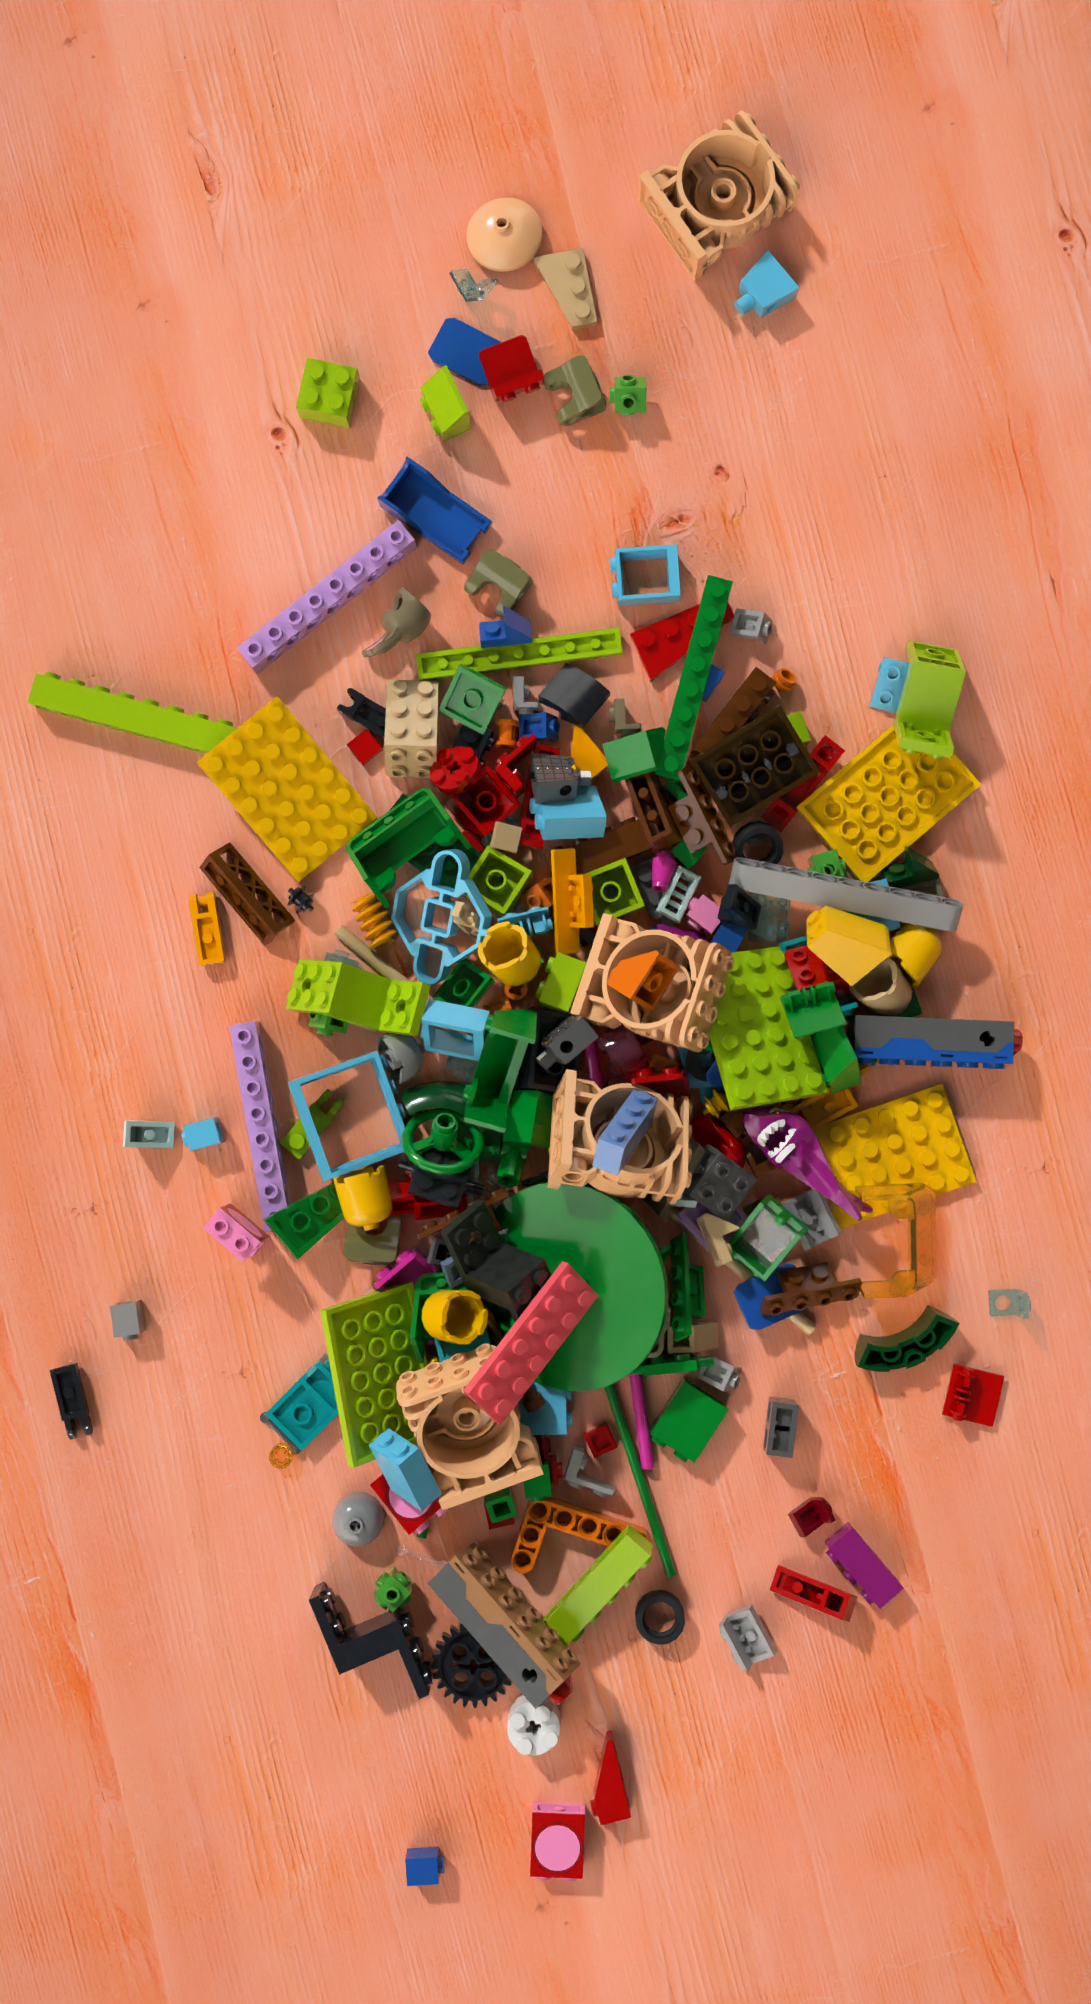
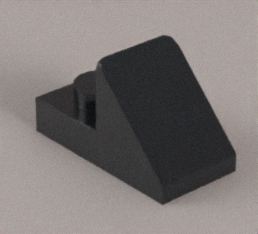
[718,884,761,930]

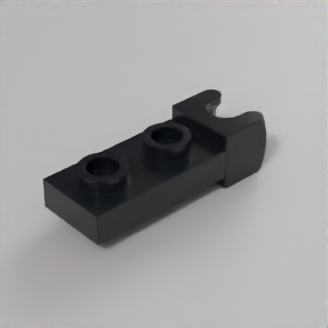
[337,688,386,738]

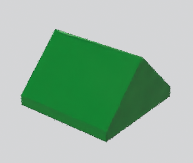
[602,727,666,783]
[432,958,495,1008]
[502,1090,553,1149]

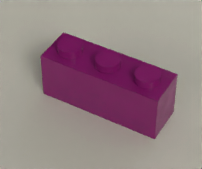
[825,1522,904,1609]

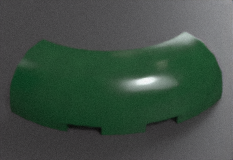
[400,1081,489,1133]
[855,1305,960,1372]

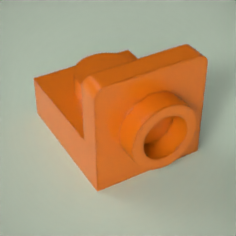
[520,878,553,910]

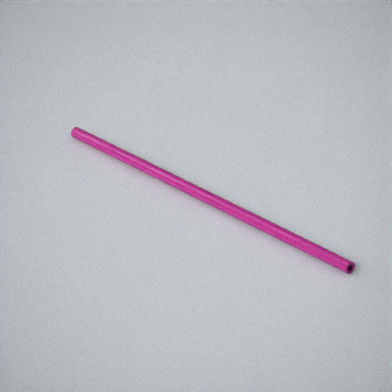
[585,1029,655,1469]

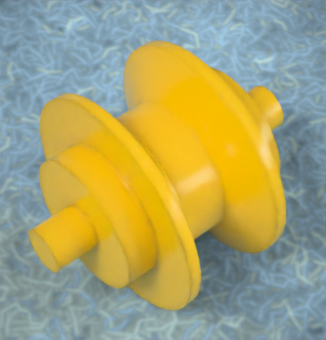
[702,1090,729,1119]

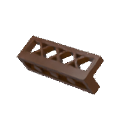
[199,842,295,946]

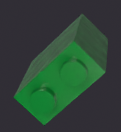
[650,1377,728,1463]

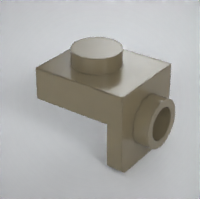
[609,698,641,738]

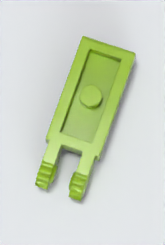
[280,1089,344,1159]

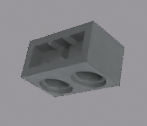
[763,1397,799,1458]

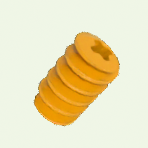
[351,893,397,950]

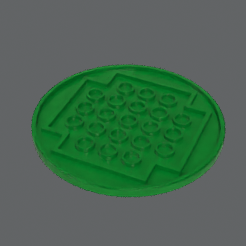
[496,1182,668,1392]

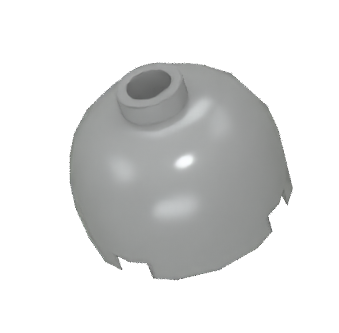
[376,1033,425,1084]
[332,1491,385,1547]

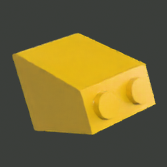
[806,905,891,986]

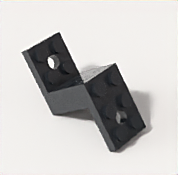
[309,1582,434,1699]

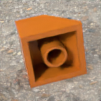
[606,950,680,1012]

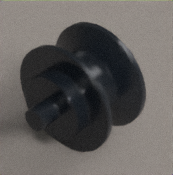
[287,886,315,913]

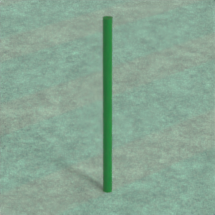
[604,1383,676,1578]

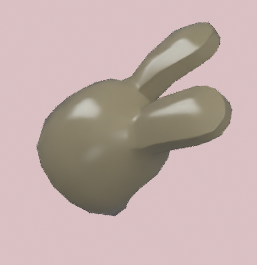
[361,586,431,657]

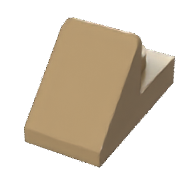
[696,1213,740,1267]

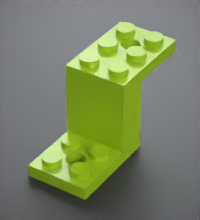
[894,640,966,759]
[286,959,431,1036]

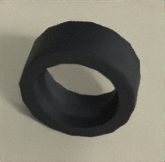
[732,821,783,864]
[635,1590,685,1645]

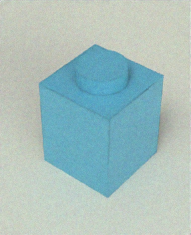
[182,1117,224,1151]

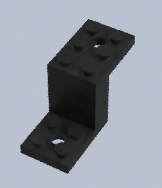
[440,1199,551,1322]

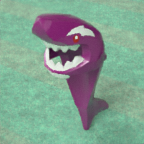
[743,1107,873,1221]

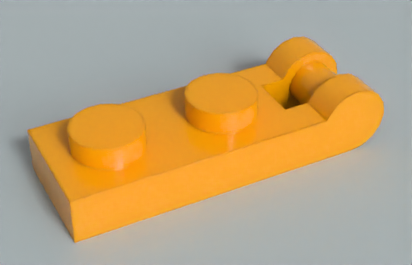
[188,891,226,966]

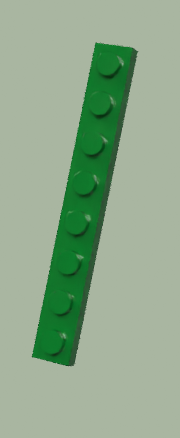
[654,575,733,782]

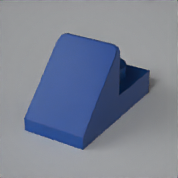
[479,606,532,648]

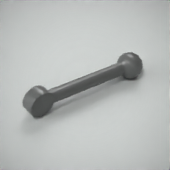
[260,1412,301,1454]

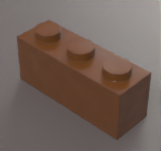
[625,771,683,851]

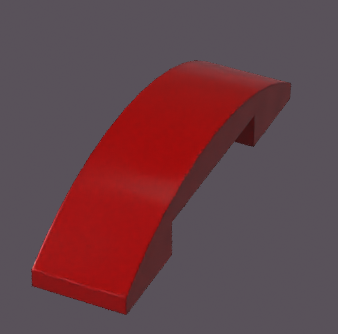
[761,735,846,833]
[519,744,561,849]

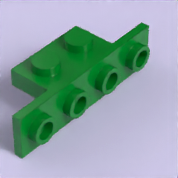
[669,1232,706,1341]

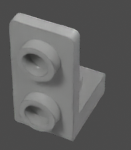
[564,1444,616,1497]

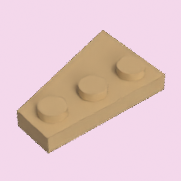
[533,248,597,330]

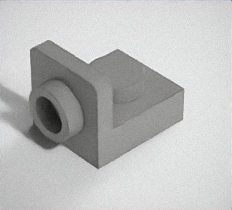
[730,608,773,644]
[513,676,539,715]
[697,1354,742,1392]

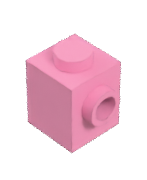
[685,894,721,935]

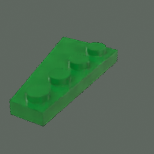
[263,1174,349,1259]

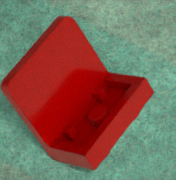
[479,335,544,403]
[784,945,850,1001]
[631,1064,691,1102]

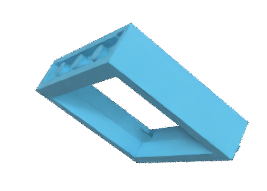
[287,1050,414,1182]

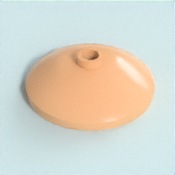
[467,197,543,272]

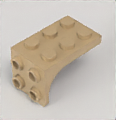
[384,680,439,779]

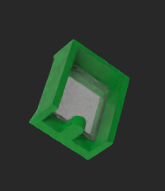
[728,1194,810,1281]

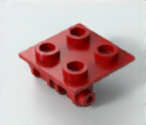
[942,1364,1005,1427]

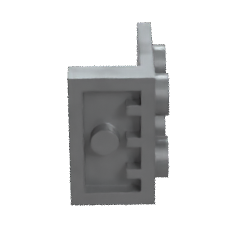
[684,1143,756,1221]

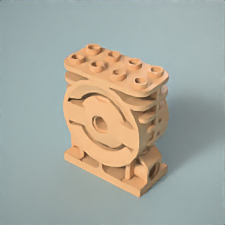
[637,111,800,281]
[570,913,734,1052]
[548,1069,692,1204]
[396,1344,544,1510]

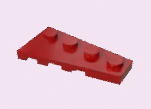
[630,602,734,682]

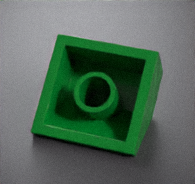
[812,1026,861,1095]

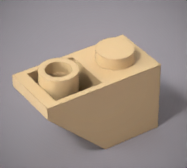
[666,1321,718,1353]

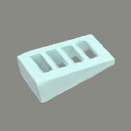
[656,865,702,923]

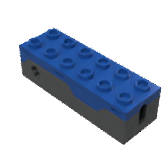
[847,1015,1023,1069]

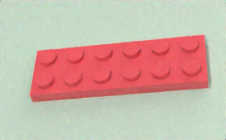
[463,1261,599,1425]

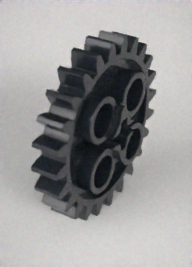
[431,1622,512,1708]

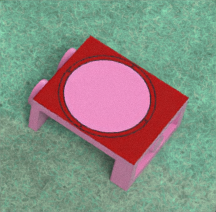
[203,1203,270,1262]
[370,1474,448,1535]
[530,1802,585,1881]

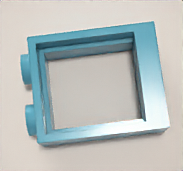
[610,544,681,606]
[420,999,490,1061]

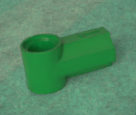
[496,1141,529,1189]

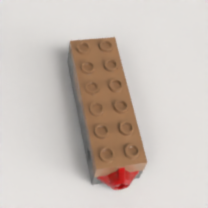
[427,1542,581,1709]

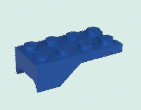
[377,456,493,565]

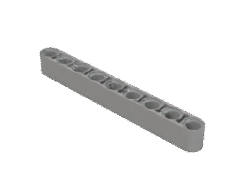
[729,858,964,931]

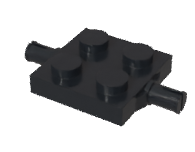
[397,1147,485,1210]

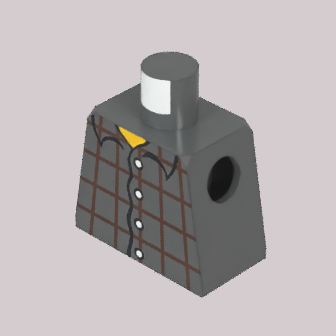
[529,753,591,804]
[536,1014,599,1070]

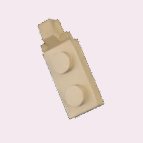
[450,901,492,942]

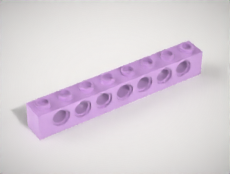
[237,520,417,674]
[229,1021,291,1232]

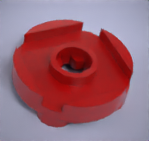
[430,746,482,795]

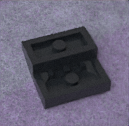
[538,663,610,728]

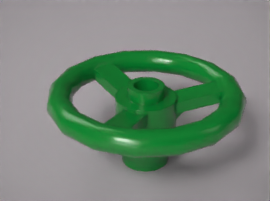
[402,1108,485,1175]

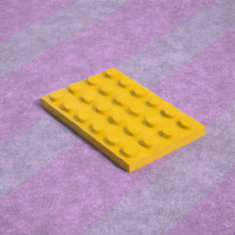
[196,696,377,882]
[796,724,981,882]
[814,1084,977,1229]

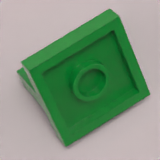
[438,663,507,735]

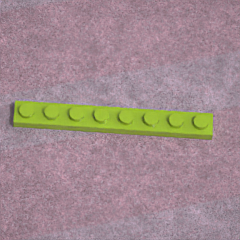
[416,627,623,681]

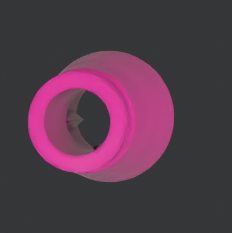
[652,852,677,893]

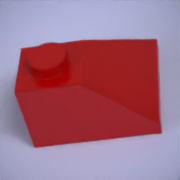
[444,765,522,838]

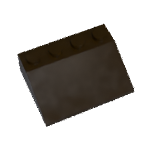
[689,704,820,827]

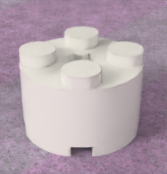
[507,1694,560,1755]

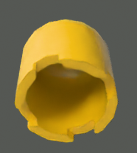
[478,921,541,986]
[887,923,943,988]
[333,1165,392,1231]
[422,1290,488,1344]

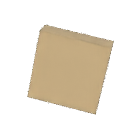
[490,822,522,853]

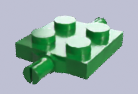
[628,1353,714,1376]

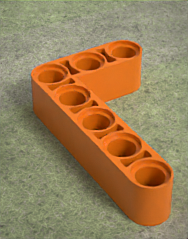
[511,1496,651,1574]

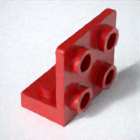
[494,734,537,798]

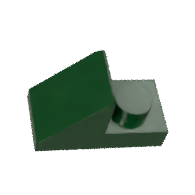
[881,846,939,888]

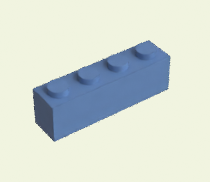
[592,1089,658,1176]

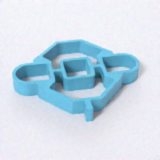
[391,849,492,985]

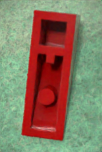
[770,1565,858,1622]
[590,1731,631,1825]

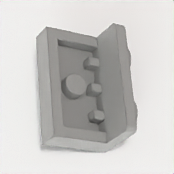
[782,1189,841,1251]
[719,1604,777,1672]

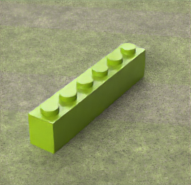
[542,1524,653,1647]

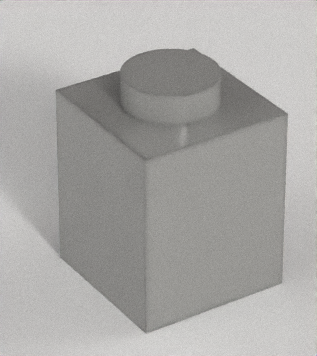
[110,1300,145,1341]

